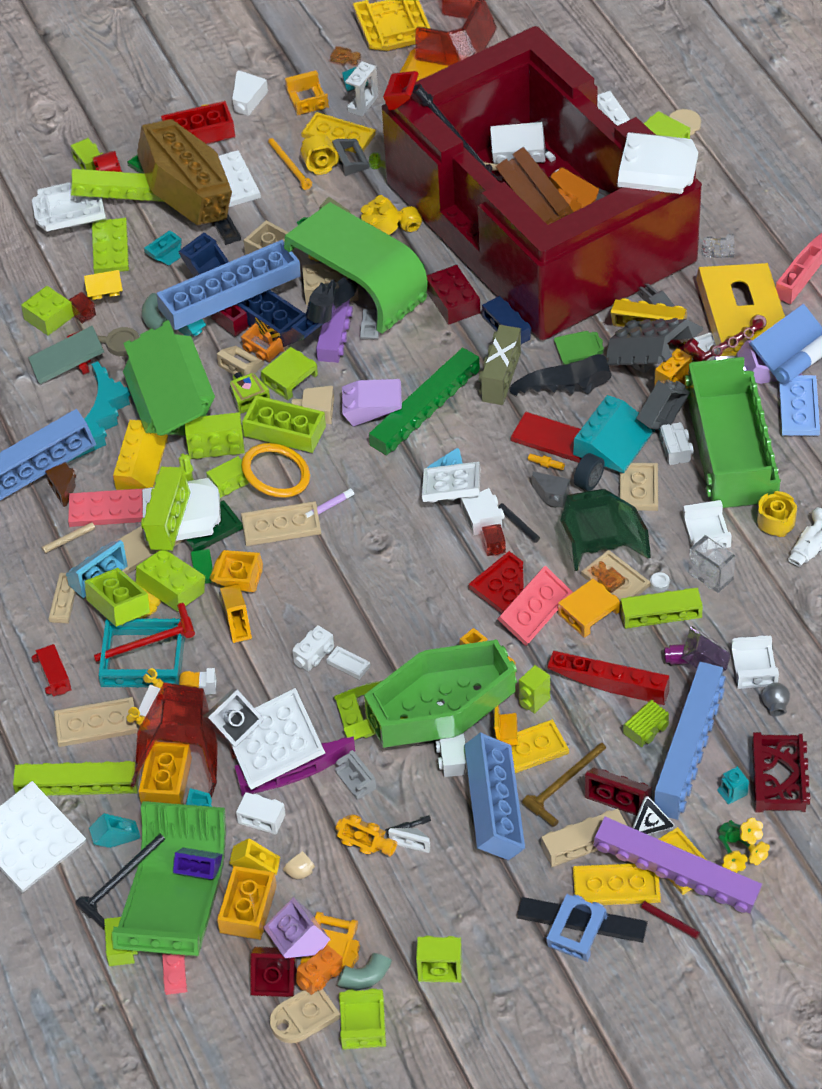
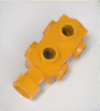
[336,814,397,857]

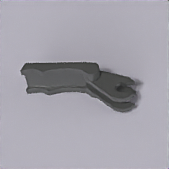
[638,284,675,307]

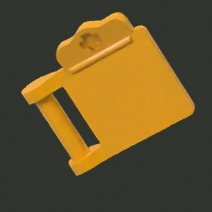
[301,911,360,975]

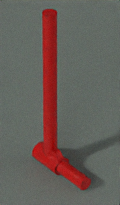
[94,603,195,662]

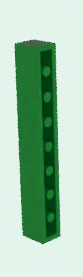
[369,347,480,456]

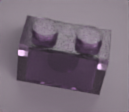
[681,626,731,672]

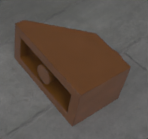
[45,462,77,507]

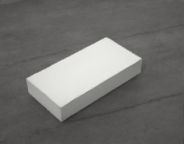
[326,646,371,680]

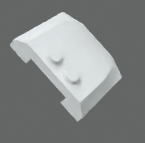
[618,132,698,194]
[32,182,106,231]
[142,478,221,546]

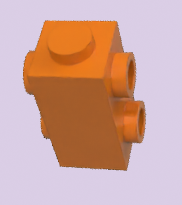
[296,945,343,995]

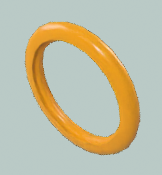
[241,443,310,498]

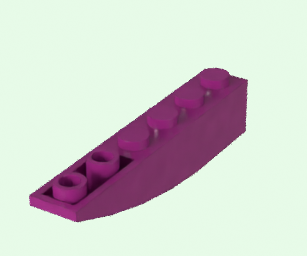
[235,736,355,797]

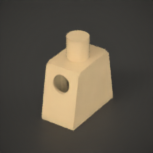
[292,386,334,424]

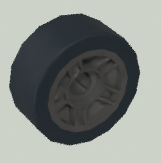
[574,453,605,491]

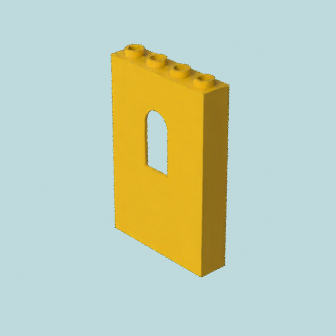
[696,263,785,356]

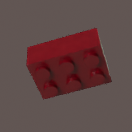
[427,264,481,325]

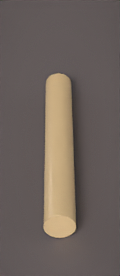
[41,522,95,554]

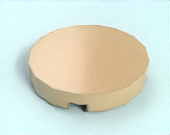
[669,109,701,135]

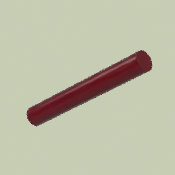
[641,901,700,939]

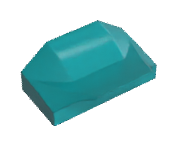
[144,230,182,266]

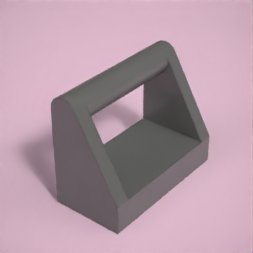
[332,139,370,176]

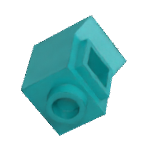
[717,766,749,805]

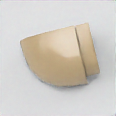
[283,851,315,879]

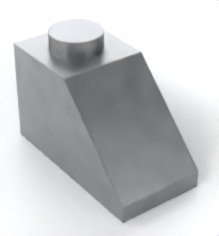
[532,471,570,508]

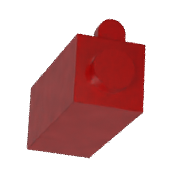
[31,644,72,697]

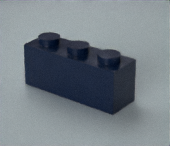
[482,296,531,344]

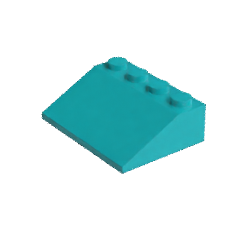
[573,395,656,473]

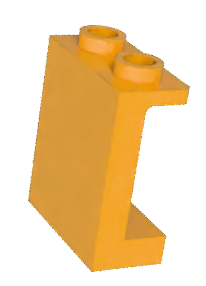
[558,578,620,638]

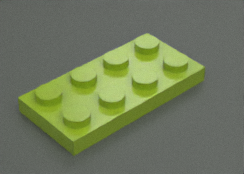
[92,218,129,274]

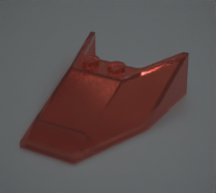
[130,682,218,799]

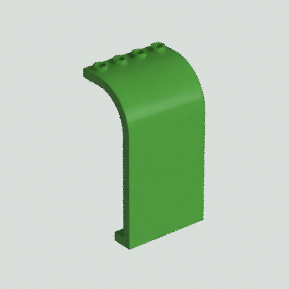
[284,202,427,334]
[112,801,226,956]

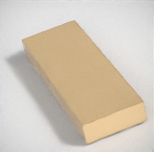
[49,573,76,623]

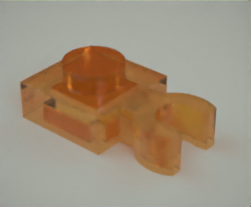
[330,46,361,65]
[591,561,625,593]

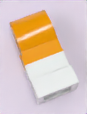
[179,668,217,695]

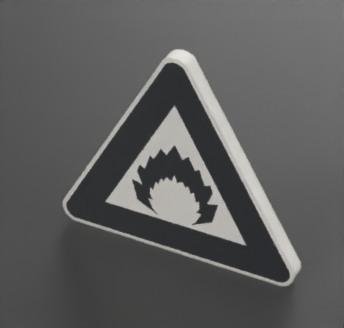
[633,796,674,835]

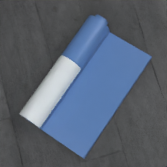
[749,304,822,384]

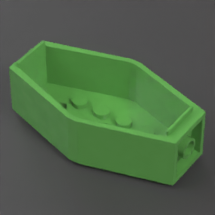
[364,639,517,748]

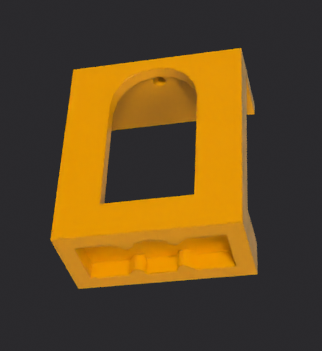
[285,70,329,115]

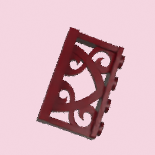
[752,732,810,813]

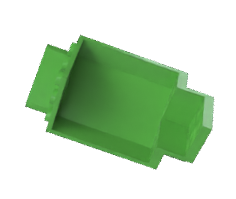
[123,320,215,436]

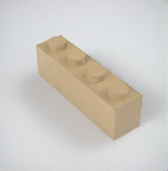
[541,809,627,867]

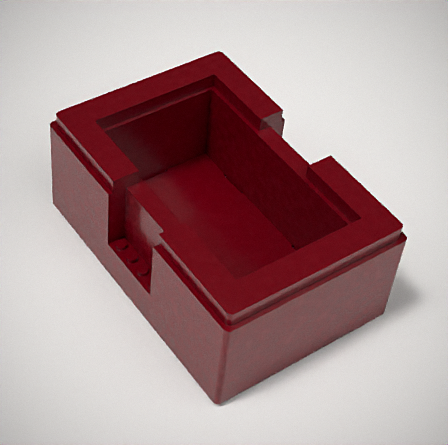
[382,26,702,340]

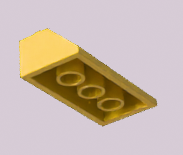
[611,298,687,327]
[113,420,168,490]

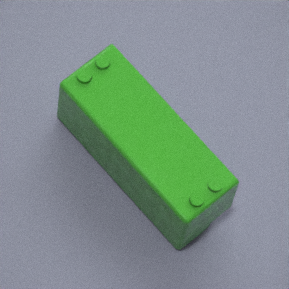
[685,357,781,508]

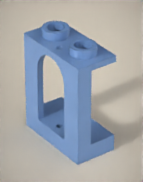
[546,894,607,962]

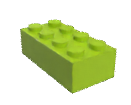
[242,395,326,453]
[141,466,191,551]

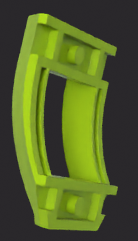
[334,680,407,740]

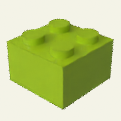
[21,286,74,336]
[416,935,462,983]

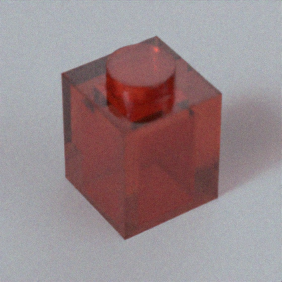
[68,292,96,324]
[482,524,506,556]

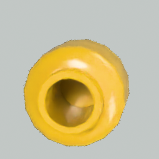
[398,206,422,232]

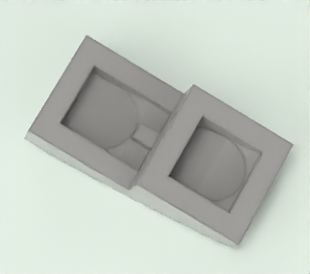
[360,309,380,339]

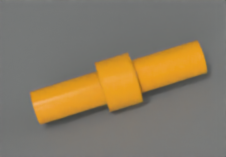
[528,453,565,470]

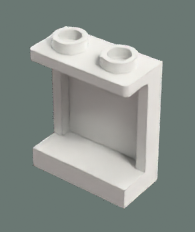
[683,500,732,553]
[731,635,779,689]

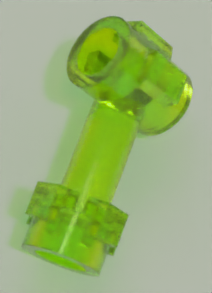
[369,152,386,169]

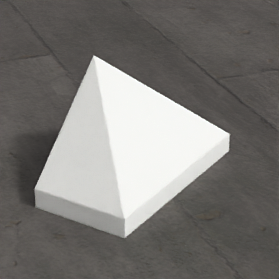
[388,828,430,853]

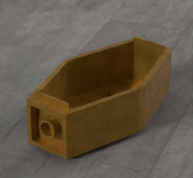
[137,119,232,225]

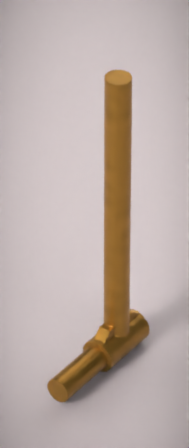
[522,743,606,827]

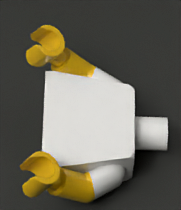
[126,668,188,732]

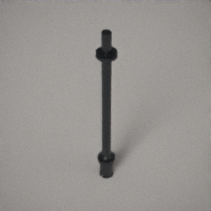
[413,84,499,181]

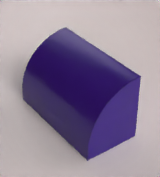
[173,847,223,879]

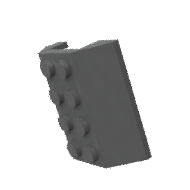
[606,318,703,365]

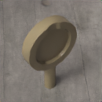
[98,327,139,356]

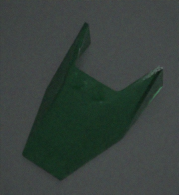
[560,488,651,571]

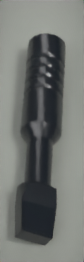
[385,815,431,837]

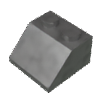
[203,689,264,747]

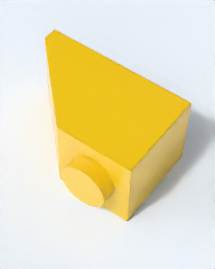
[229,838,280,875]

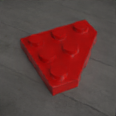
[469,551,524,613]

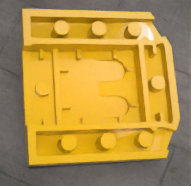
[353,0,431,51]

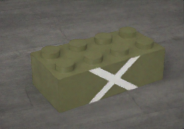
[479,325,521,405]

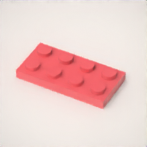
[68,488,144,527]
[497,566,573,646]

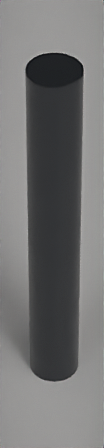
[498,503,540,543]

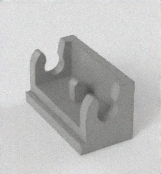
[335,750,376,800]

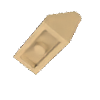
[217,346,264,376]

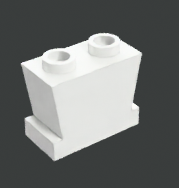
[461,488,504,536]

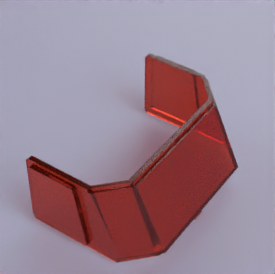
[415,0,497,66]

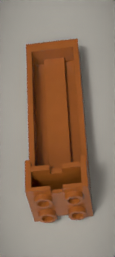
[495,146,573,225]

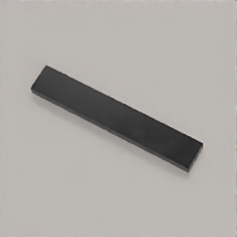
[517,897,648,943]

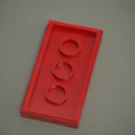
[511,412,582,463]

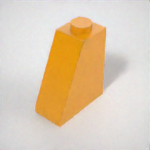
[220,584,252,643]

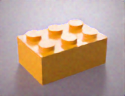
[138,741,192,804]
[217,866,277,940]

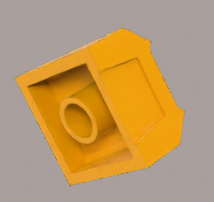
[210,550,263,592]

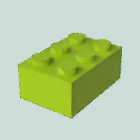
[185,412,245,459]
[136,550,205,612]
[84,568,150,626]

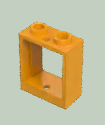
[654,348,692,388]

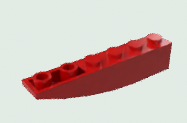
[548,651,670,705]

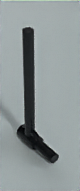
[75,833,165,930]

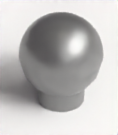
[762,682,790,716]

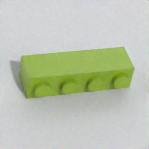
[620,588,703,629]

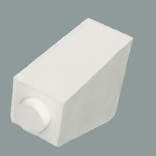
[233,70,268,116]

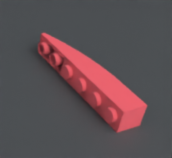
[776,233,822,304]

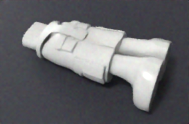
[788,507,822,567]

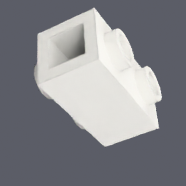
[292,625,334,672]

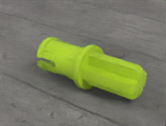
[178,453,194,481]

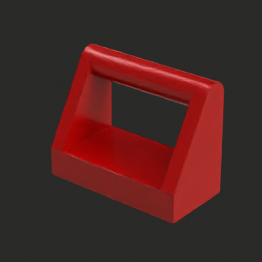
[383,71,419,110]

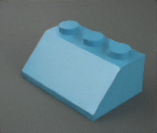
[66,540,128,598]

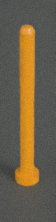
[268,138,313,190]

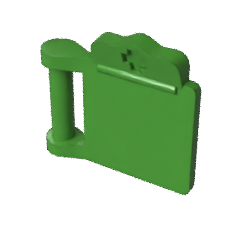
[554,331,604,365]

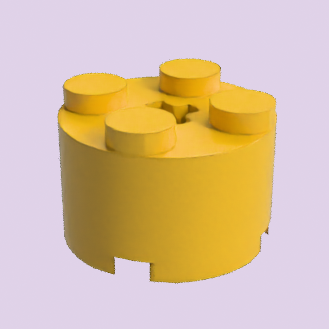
[300,135,339,175]
[360,195,402,235]
[757,491,797,537]

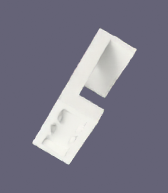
[345,62,378,116]

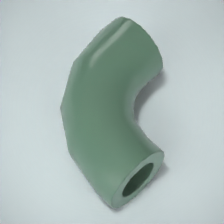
[141,293,167,330]
[337,953,392,990]

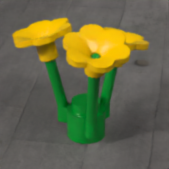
[718,817,770,873]

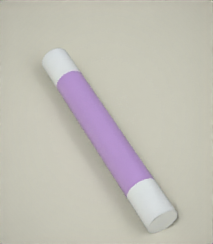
[305,488,354,518]

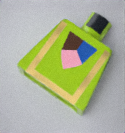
[230,372,270,414]

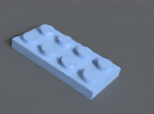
[779,375,820,436]

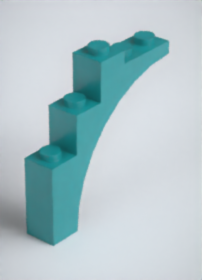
[66,361,131,463]

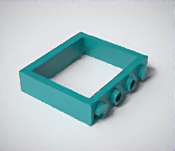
[98,618,185,687]

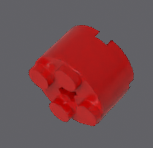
[92,150,122,172]

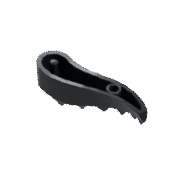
[306,277,358,324]
[510,354,612,396]

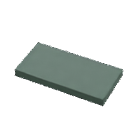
[28,325,104,384]

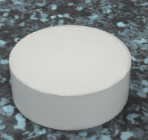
[650,572,670,592]

